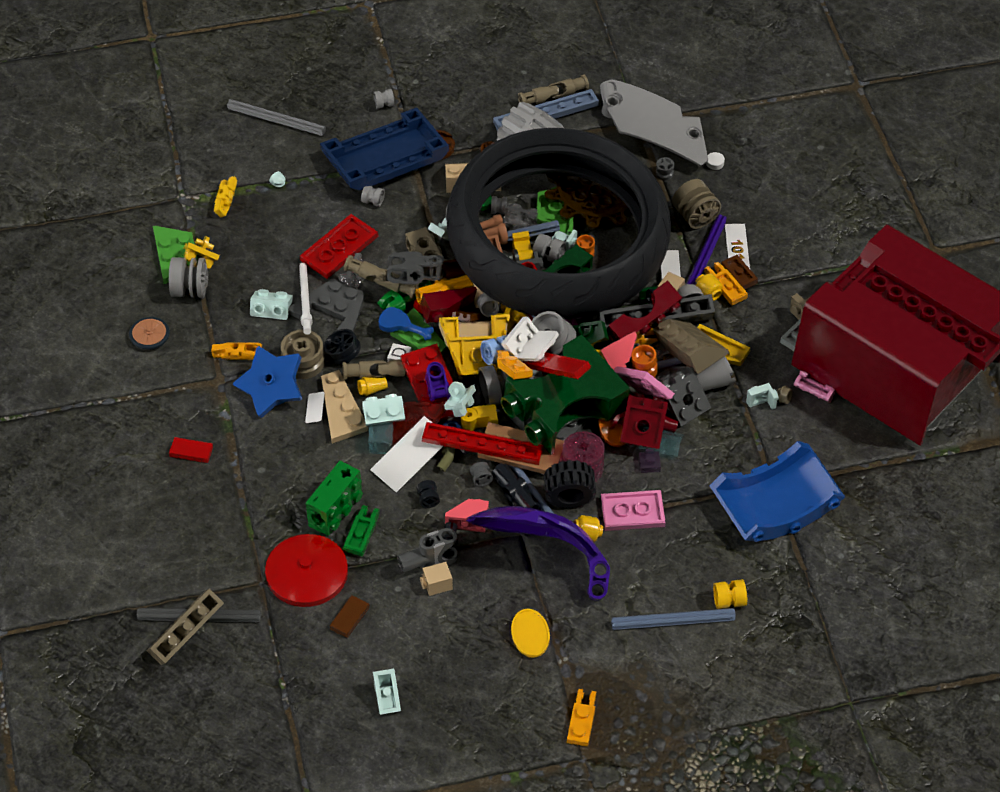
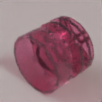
[562,431,605,482]

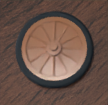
[129,317,170,350]

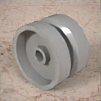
[532,311,576,356]

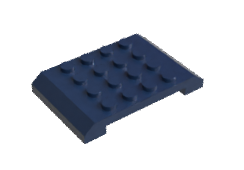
[320,108,449,190]

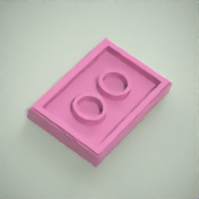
[614,366,675,399]
[601,490,666,531]

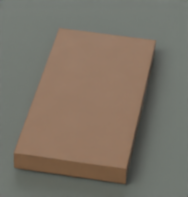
[478,422,565,474]

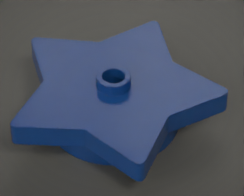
[233,346,302,418]

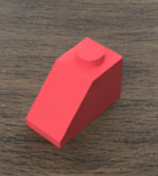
[600,331,637,370]
[445,499,489,532]

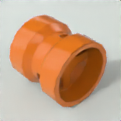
[576,235,595,257]

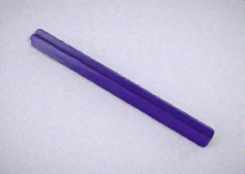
[686,214,727,285]

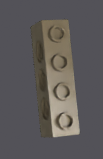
[405,227,454,284]
[146,589,224,665]

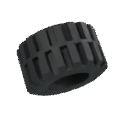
[544,460,596,509]

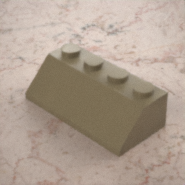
[653,319,729,374]

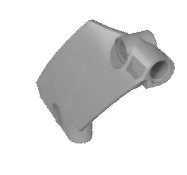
[600,79,708,167]

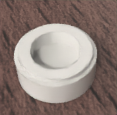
[706,152,725,170]

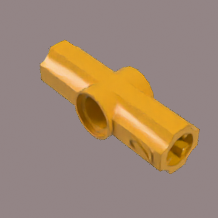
[415,275,473,305]

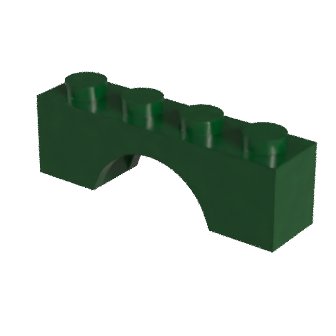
[543,245,593,273]

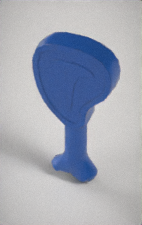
[379,307,434,341]

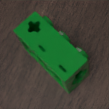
[306,461,363,537]

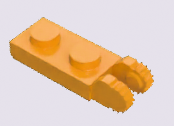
[704,262,748,306]
[567,689,597,747]

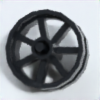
[324,329,361,364]

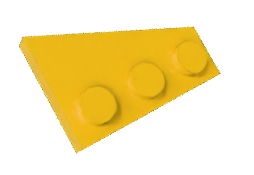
[697,324,750,366]

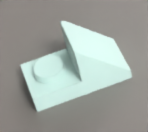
[373,668,401,715]

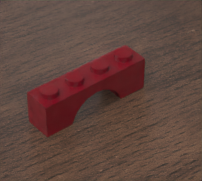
[607,280,682,341]

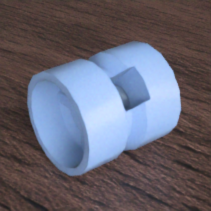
[480,335,508,365]

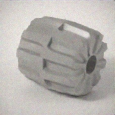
[497,102,564,141]

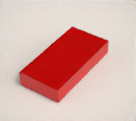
[169,437,213,463]

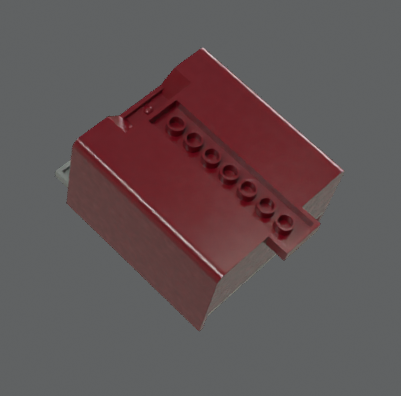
[780,224,1000,446]

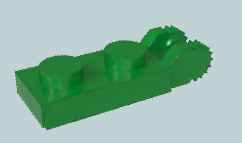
[343,505,380,556]

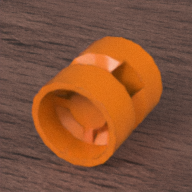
[631,344,658,378]

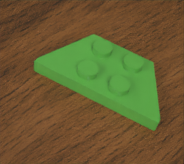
[536,187,573,235]
[153,226,198,284]

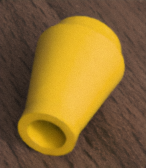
[357,377,388,396]

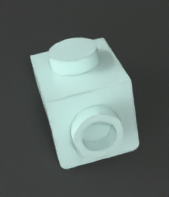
[746,383,779,409]

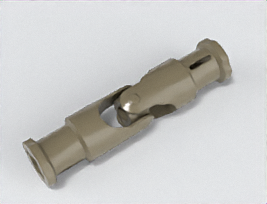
[518,74,589,104]
[344,255,419,299]
[342,359,406,379]

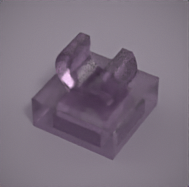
[639,449,661,473]

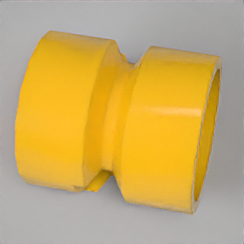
[713,579,747,609]

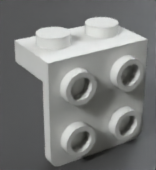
[501,317,559,361]

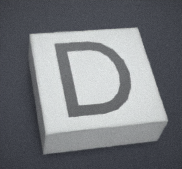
[387,343,412,361]

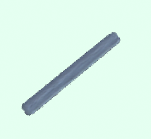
[611,608,736,630]

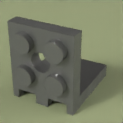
[655,366,711,427]

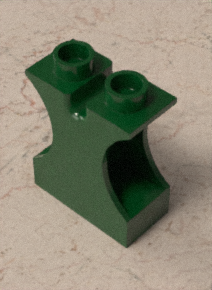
[501,335,630,455]

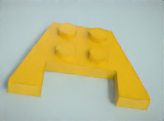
[439,314,510,375]

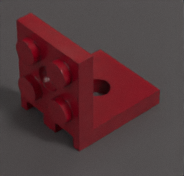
[620,393,668,449]

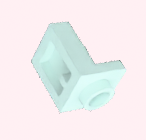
[428,218,449,241]
[552,229,577,252]

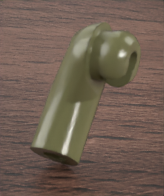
[437,446,456,472]

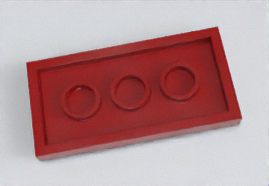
[300,214,378,279]
[400,344,454,423]

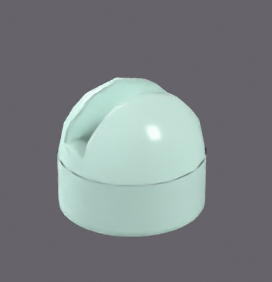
[269,171,286,188]

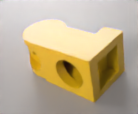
[512,231,534,260]
[461,404,498,431]

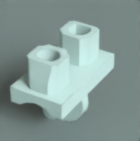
[444,382,476,417]

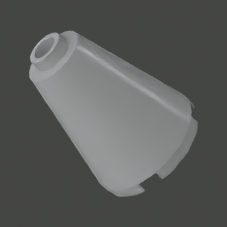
[695,356,736,391]

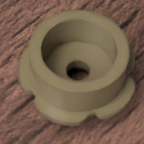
[777,385,793,404]

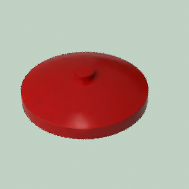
[265,534,348,607]

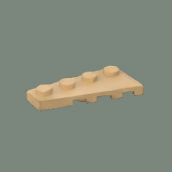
[321,370,368,444]

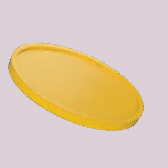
[511,609,550,658]

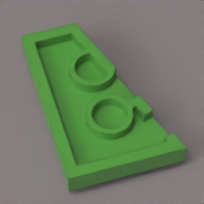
[390,308,447,355]

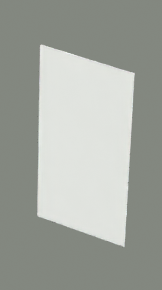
[370,416,443,492]

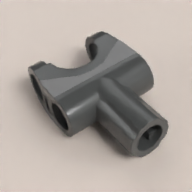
[397,528,458,572]

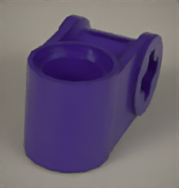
[425,362,451,402]

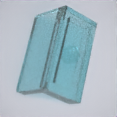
[639,427,684,457]

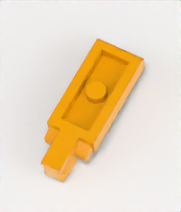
[497,350,533,380]

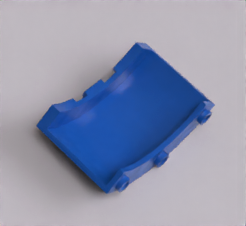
[709,441,845,542]

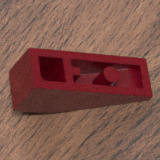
[419,287,477,323]

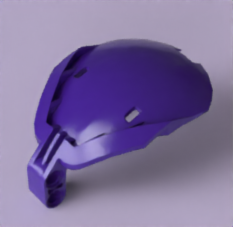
[466,506,610,601]

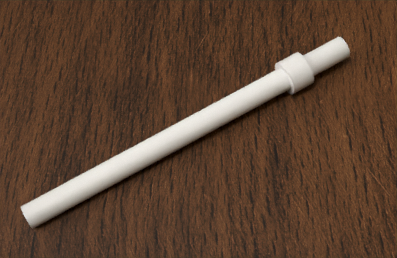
[299,263,313,335]

